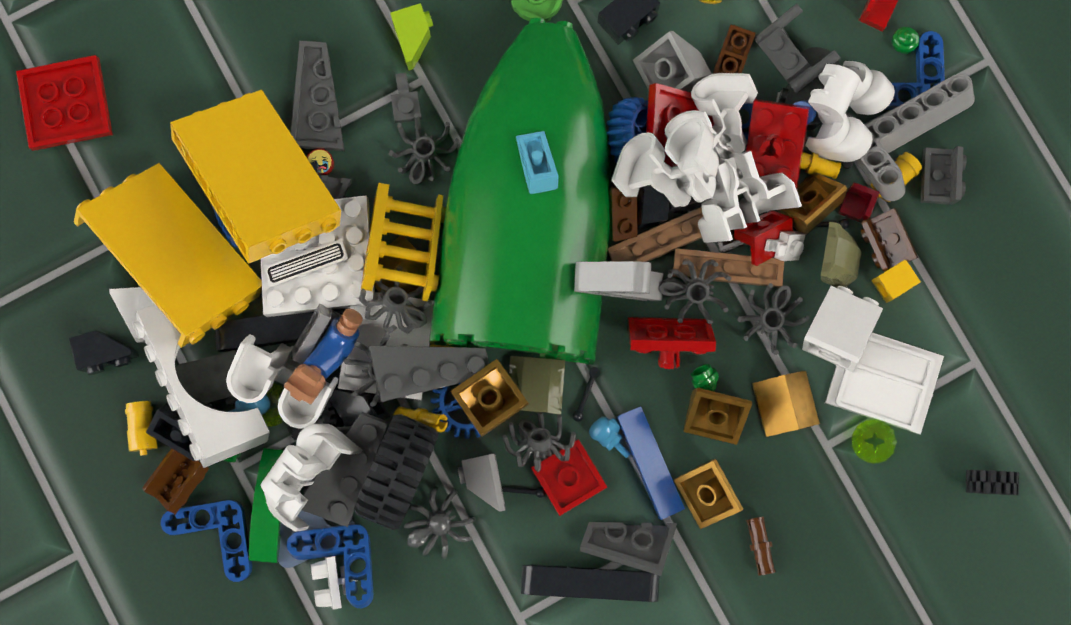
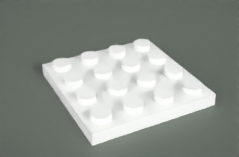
[261,196,375,317]

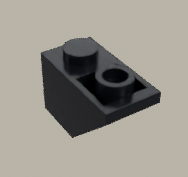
[597,0,660,45]
[637,185,669,229]
[69,330,139,375]
[328,385,390,427]

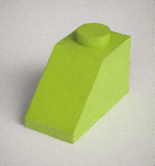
[390,3,433,70]

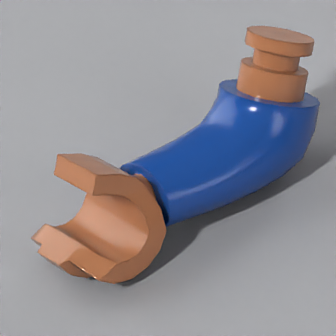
[284,309,363,405]

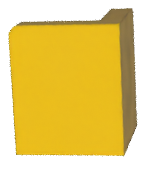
[871,260,921,303]

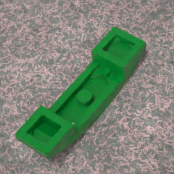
[249,448,284,563]

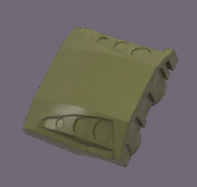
[821,222,861,288]
[509,356,565,415]

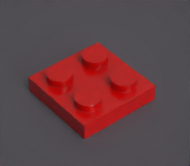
[531,439,607,516]

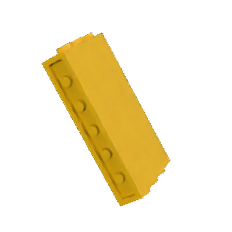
[170,90,341,264]
[74,163,262,348]

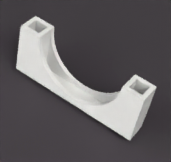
[133,304,270,468]

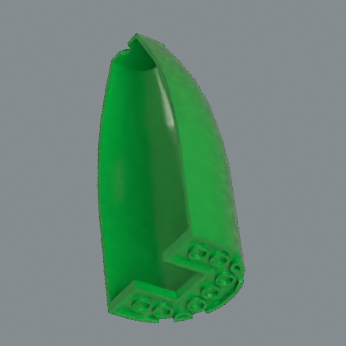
[429,18,612,365]

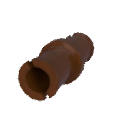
[746,517,776,576]

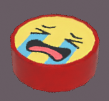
[307,149,334,175]

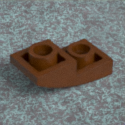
[713,24,756,74]

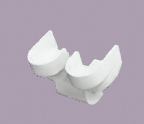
[805,61,895,162]
[665,73,758,159]
[611,118,719,207]
[698,151,802,243]
[226,334,338,429]
[261,423,363,532]

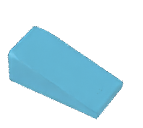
[516,131,559,194]

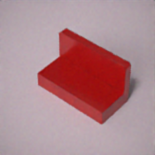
[858,0,898,31]
[734,210,792,266]

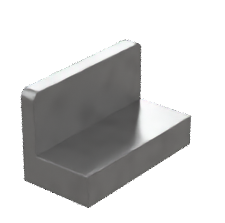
[292,304,342,364]

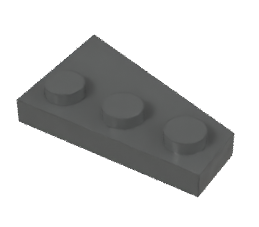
[580,522,677,576]

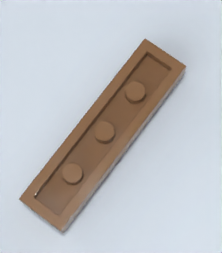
[607,207,703,262]
[672,248,784,288]

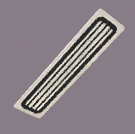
[263,239,348,287]

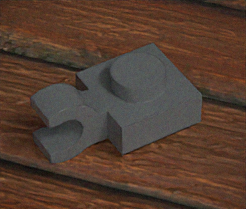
[391,72,422,123]

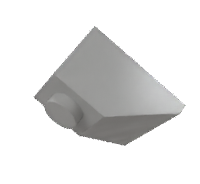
[633,31,712,92]
[458,454,506,512]

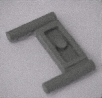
[754,3,841,94]

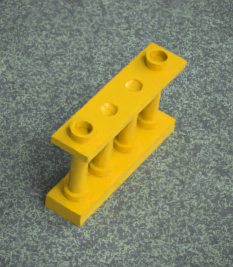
[361,183,446,302]

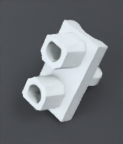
[310,556,358,609]

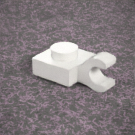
[764,231,806,261]

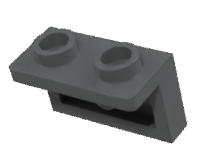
[920,146,967,205]

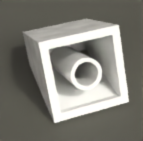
[802,286,883,372]

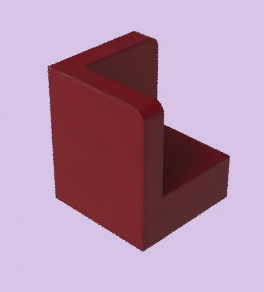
[838,182,880,223]

